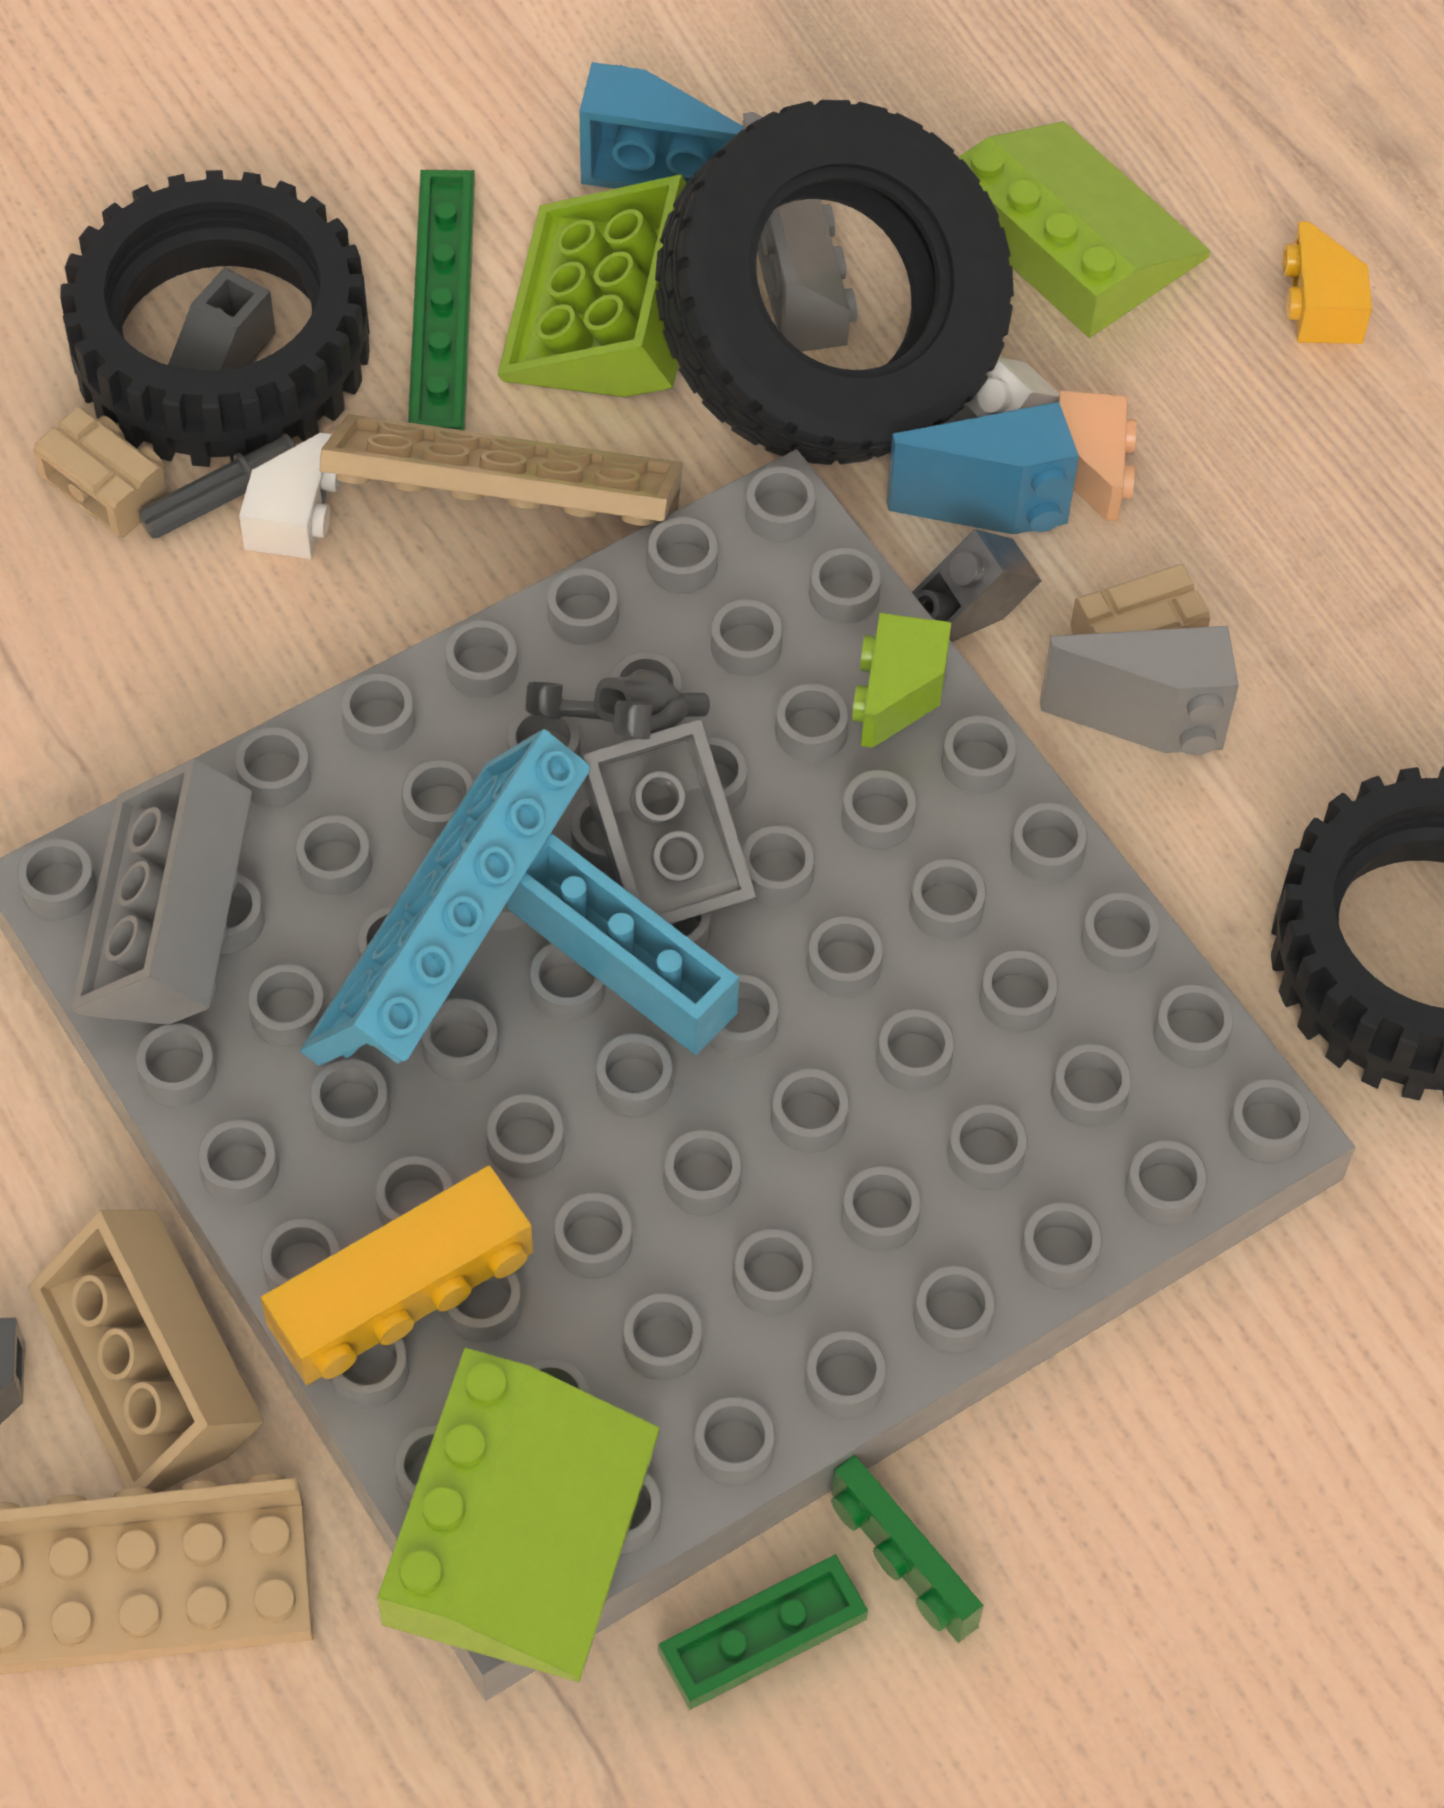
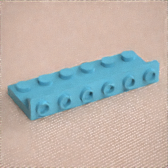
[300,729,590,1066]

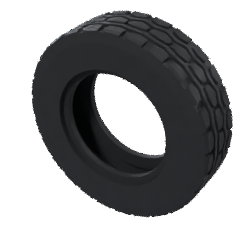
[655,100,1014,465]

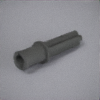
[139,433,295,538]

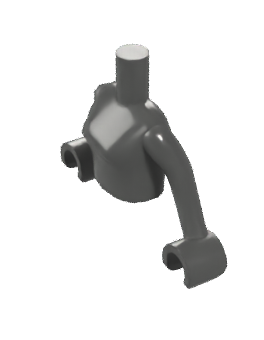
[525,669,710,739]

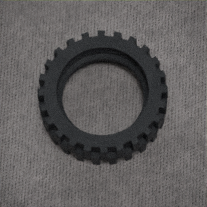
[60,170,370,467]
[1271,767,1444,1101]

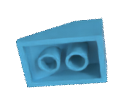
[579,62,744,189]
[886,402,1079,535]

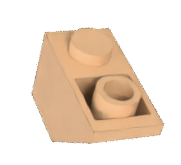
[1058,391,1137,521]

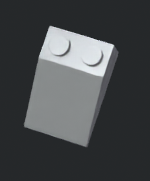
[1040,626,1239,755]
[580,719,756,924]

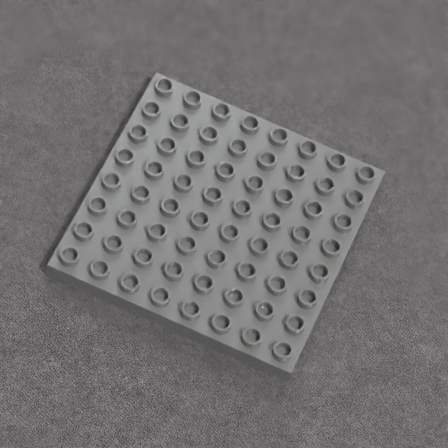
[0,449,1356,1701]

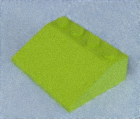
[958,121,1210,339]
[497,174,687,397]
[377,1348,660,1682]

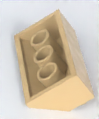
[28,1210,264,1493]

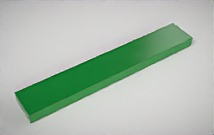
[408,170,475,431]

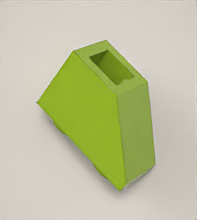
[852,613,952,748]

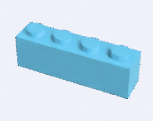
[507,833,739,1056]

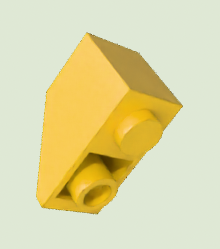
[1283,221,1372,344]

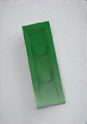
[831,1455,984,1643]
[658,1554,868,1710]

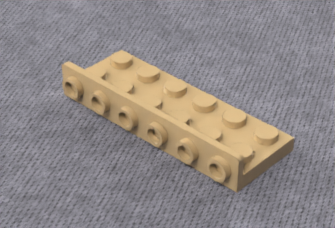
[319,414,683,526]
[0,1473,313,1675]

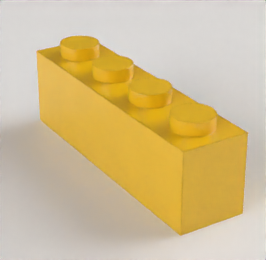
[260,1165,533,1386]

